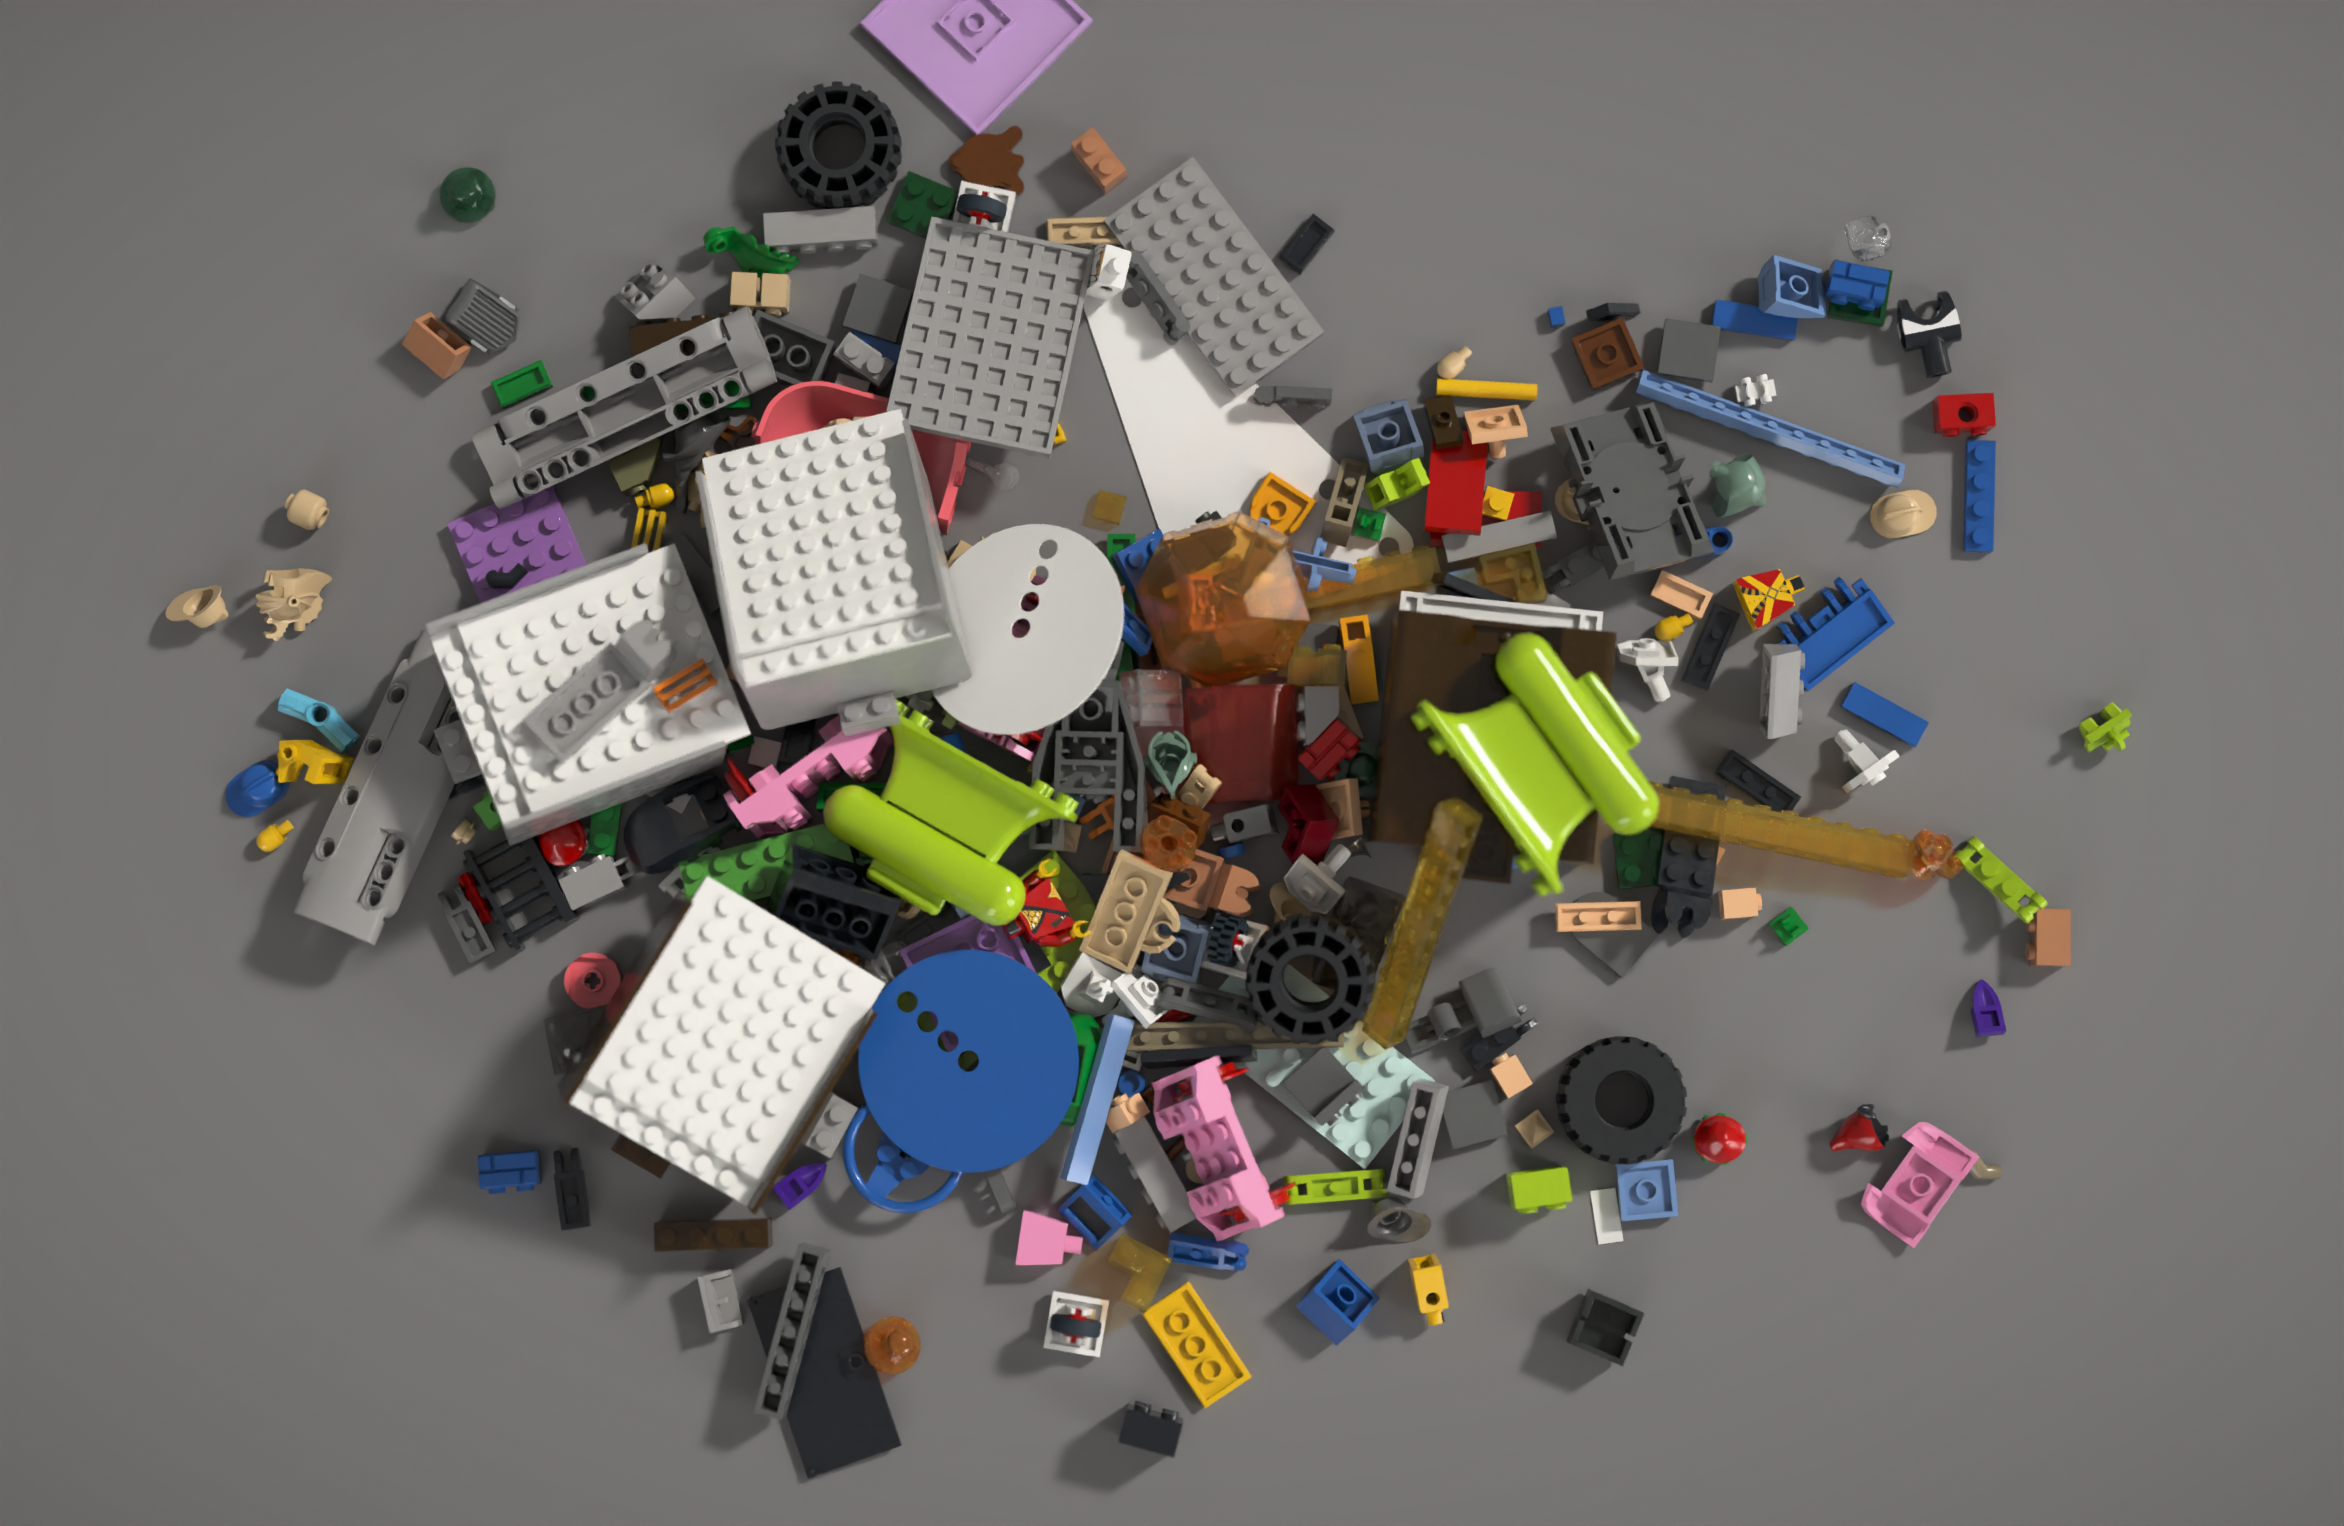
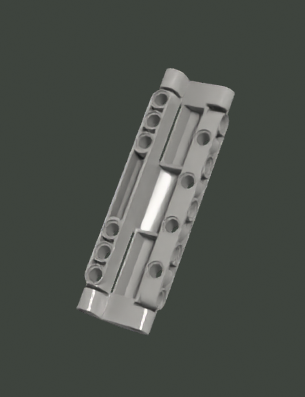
[472,306,777,510]
[293,631,460,946]

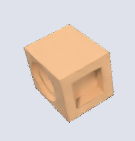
[1718,888,1762,920]
[1489,1053,1533,1098]

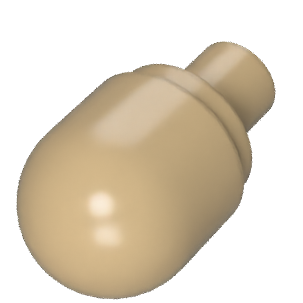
[1437,346,1472,379]

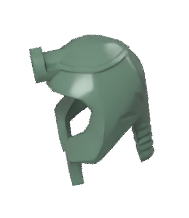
[1709,453,1766,518]

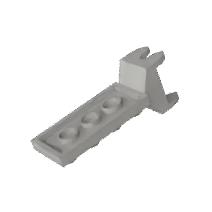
[523,620,676,764]

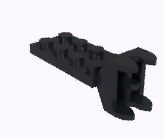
[1651,776,1727,939]

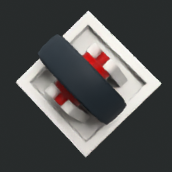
[953,181,1016,232]
[1043,1290,1109,1357]

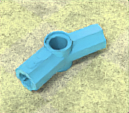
[278,688,361,753]

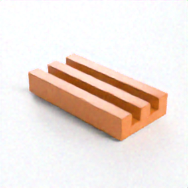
[653,658,718,714]

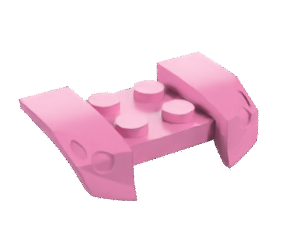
[1861,1122,1980,1249]

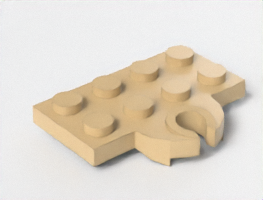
[1079,850,1181,974]

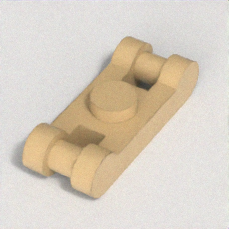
[1176,764,1222,810]

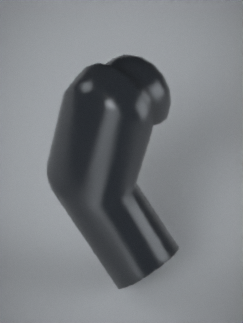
[485,563,529,590]

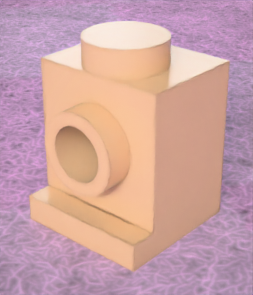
[1106,1092,1150,1133]

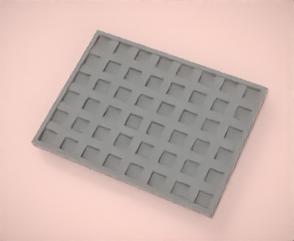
[886,217,1095,458]

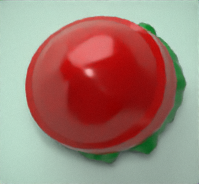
[1691,1113,1748,1165]

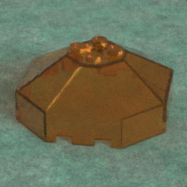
[1135,511,1311,689]

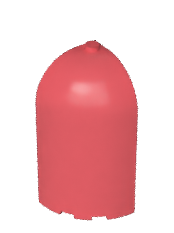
[752,381,972,535]

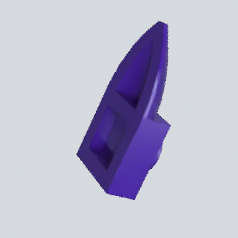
[1971,979,2007,1037]
[772,1163,827,1210]

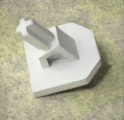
[1617,638,1678,702]
[1834,730,1900,794]
[1284,844,1351,914]
[1061,952,1125,1017]
[1102,964,1168,1029]

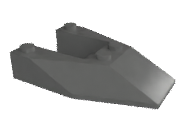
[1029,681,1148,854]

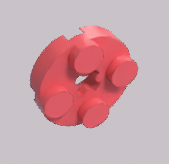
[564,953,622,1009]

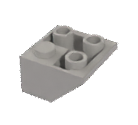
[615,259,695,319]
[1295,686,1339,748]

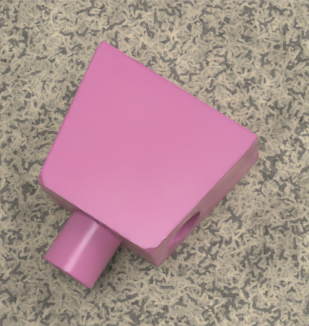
[1015,1210,1083,1265]

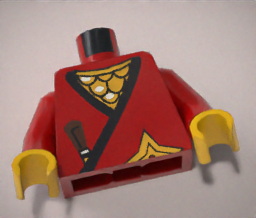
[1002,858,1092,947]

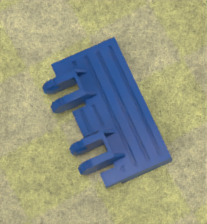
[1776,577,1895,691]

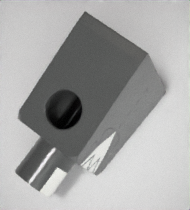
[1210,804,1279,843]

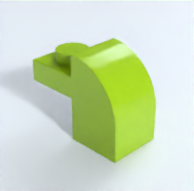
[1364,458,1430,511]

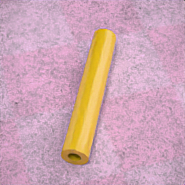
[1436,378,1537,401]

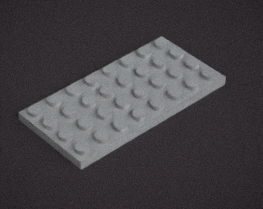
[1104,157,1324,398]

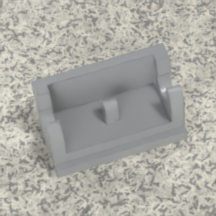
[697,1269,744,1333]

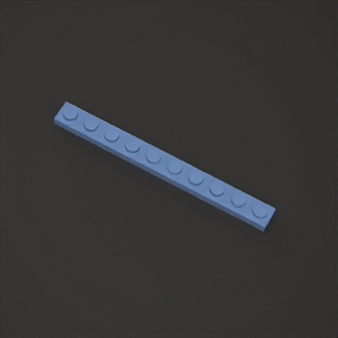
[1636,370,1906,488]

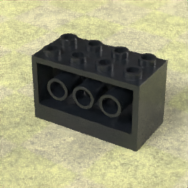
[768,844,901,960]

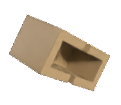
[730,272,791,317]

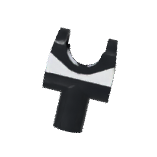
[1897,291,1962,378]

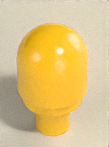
[635,484,675,508]
[1655,613,1694,642]
[256,820,294,852]

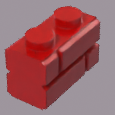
[1297,717,1362,781]

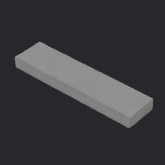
[1441,511,1557,564]

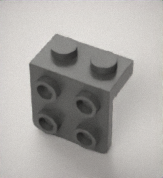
[1285,1048,1364,1126]

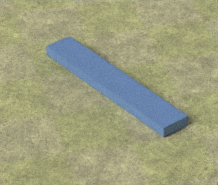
[1060,1013,1135,1185]

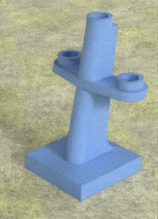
[1237,517,1357,596]

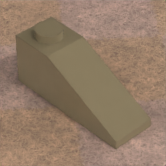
[1320,457,1369,547]

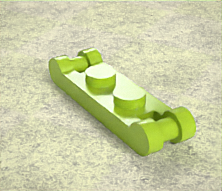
[1953,836,2048,924]
[1283,1169,1387,1205]

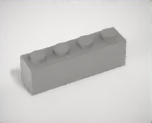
[763,206,878,255]
[1387,1078,1449,1199]
[1113,1116,1196,1233]

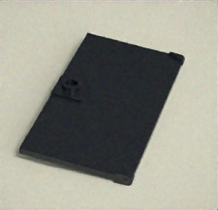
[747,1267,902,1479]

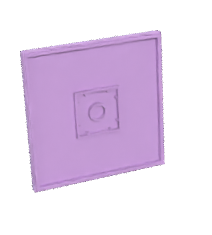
[859,0,1093,135]

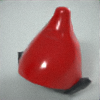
[1829,1104,1889,1151]

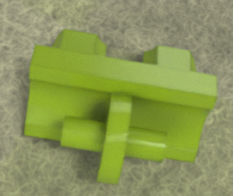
[2079,702,2132,753]

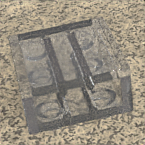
[1119,669,1184,729]

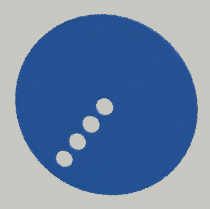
[858,950,1079,1173]

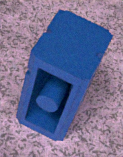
[1824,260,1890,311]
[478,1149,542,1194]

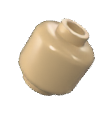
[285,489,329,530]

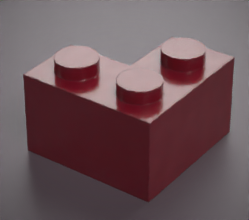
[1278,784,1339,865]

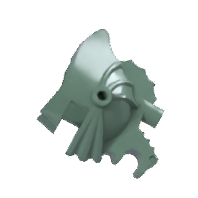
[1143,731,1197,799]

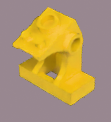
[275,740,354,784]

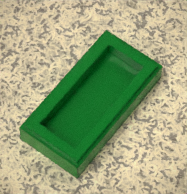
[490,360,554,409]

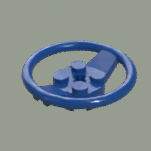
[843,1102,964,1213]

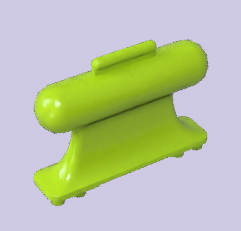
[1410,633,1659,897]
[823,700,1079,926]

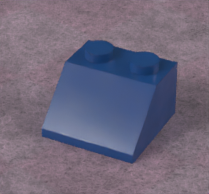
[1296,1259,1380,1346]

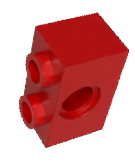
[1932,393,1996,437]

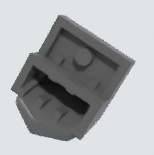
[441,278,519,355]

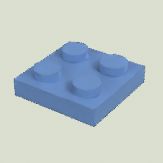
[1615,1159,1679,1221]

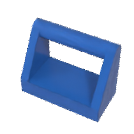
[1057,1174,1133,1251]

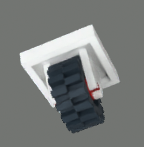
[1201,913,1270,980]

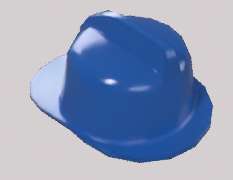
[226,760,289,817]

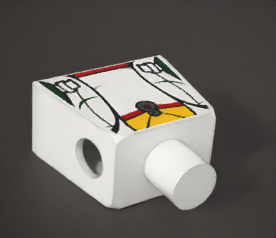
[1086,243,1131,301]

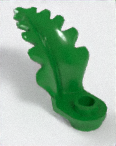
[703,227,800,279]

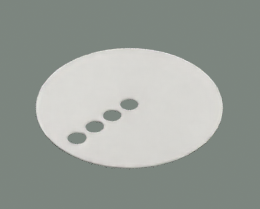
[931,524,1124,735]

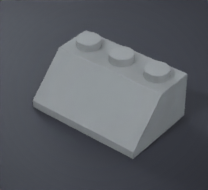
[1759,644,1805,739]

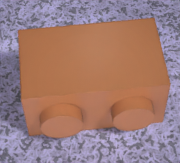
[1071,127,1127,195]
[402,312,472,379]
[2026,909,2071,967]

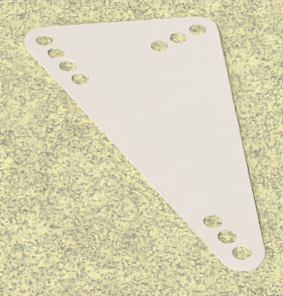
[1079,246,1414,632]

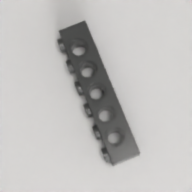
[753,1242,831,1420]

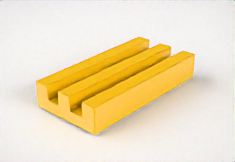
[631,507,668,551]

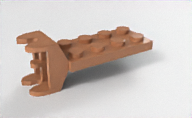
[1101,834,1261,918]

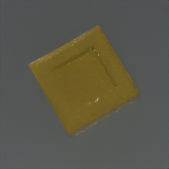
[1093,490,1127,525]

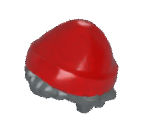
[538,820,590,869]

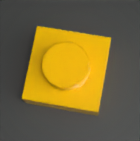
[1482,486,1514,521]

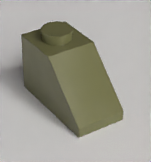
[608,438,662,497]

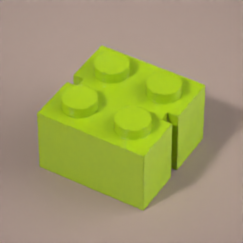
[1506,1165,1572,1214]

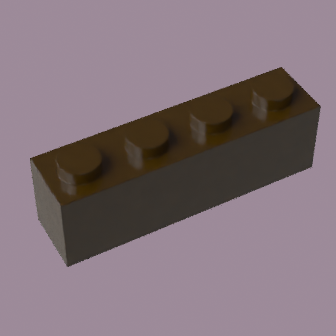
[629,312,733,365]
[654,1217,773,1252]

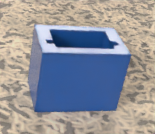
[1548,306,1566,328]

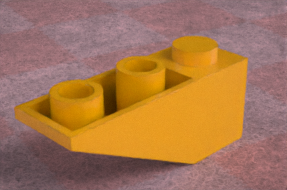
[1338,614,1379,705]

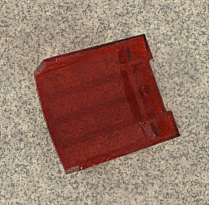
[1182,684,1299,805]

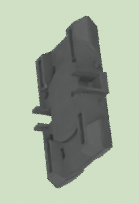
[1550,401,1714,580]

